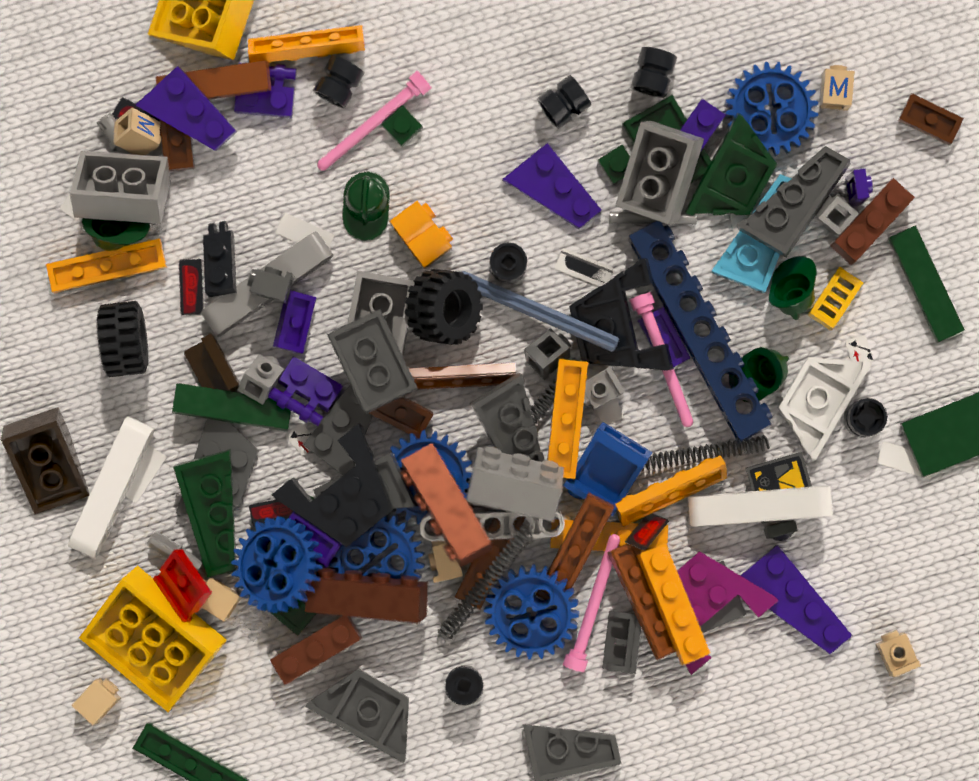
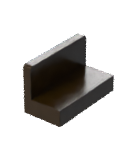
[184,333,240,392]

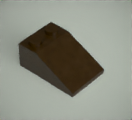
[1,407,90,514]

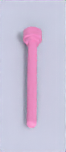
[317,71,432,171]
[629,292,693,427]
[563,534,620,672]

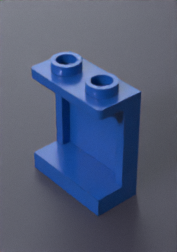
[563,422,653,516]

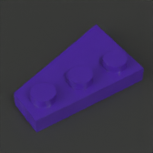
[135,66,238,151]
[502,143,602,229]

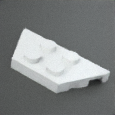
[778,357,872,461]

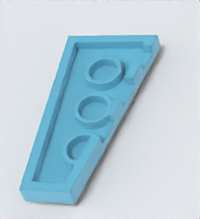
[711,174,792,293]

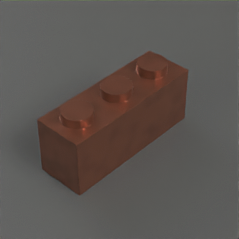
[830,178,915,265]
[270,616,362,685]

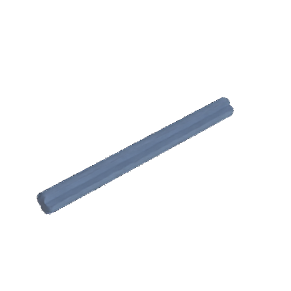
[462,271,619,351]

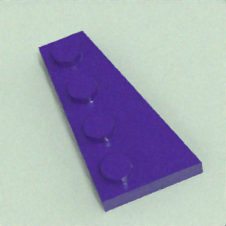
[740,545,853,654]

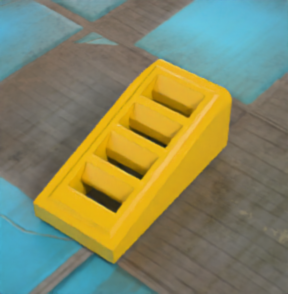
[807,267,863,331]

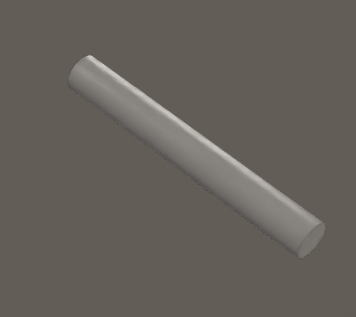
[609,211,697,225]

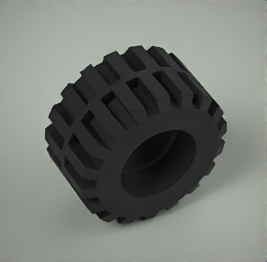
[405,269,483,345]
[97,301,148,377]

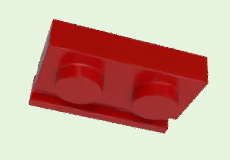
[153,549,212,622]

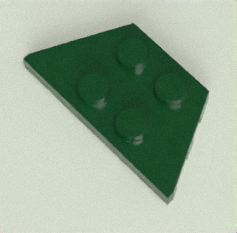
[685,113,777,215]

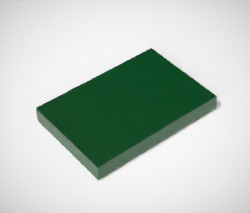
[622,95,711,184]
[900,392,979,478]

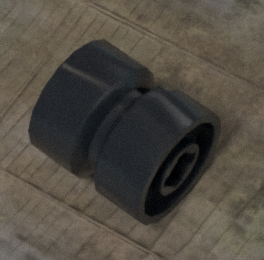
[631,47,677,98]
[313,55,365,109]
[537,75,591,129]
[489,242,528,285]
[843,398,888,438]
[445,665,483,706]

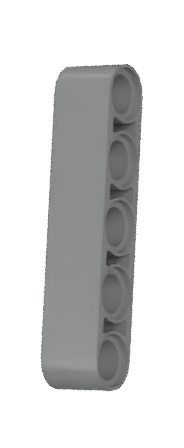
[201,232,334,337]

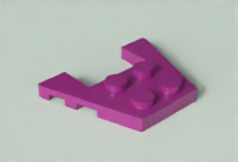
[677,551,779,675]

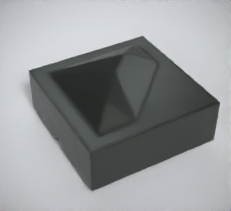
[764,520,798,541]

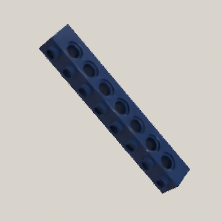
[628,221,773,444]

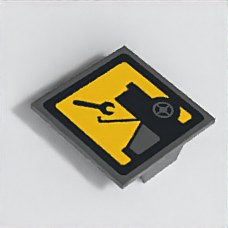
[746,452,812,524]

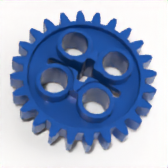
[724,62,819,156]
[390,430,472,525]
[330,515,425,580]
[231,517,323,613]
[484,564,580,660]

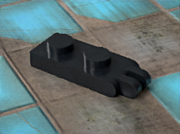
[203,221,237,297]

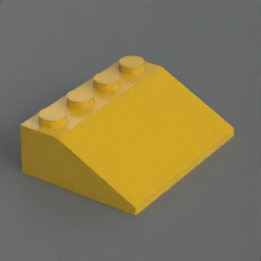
[147,0,254,60]
[79,565,227,712]

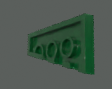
[173,449,237,578]

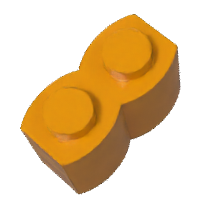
[389,200,453,269]

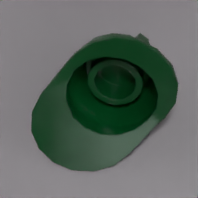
[342,171,390,241]
[82,218,150,251]
[768,256,817,320]
[729,347,789,403]

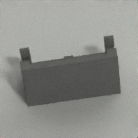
[602,610,641,674]

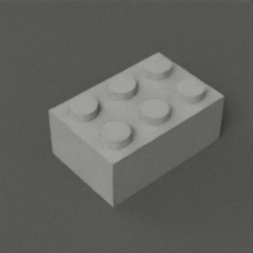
[615,121,704,225]
[70,151,171,224]
[348,271,414,356]
[466,447,564,522]

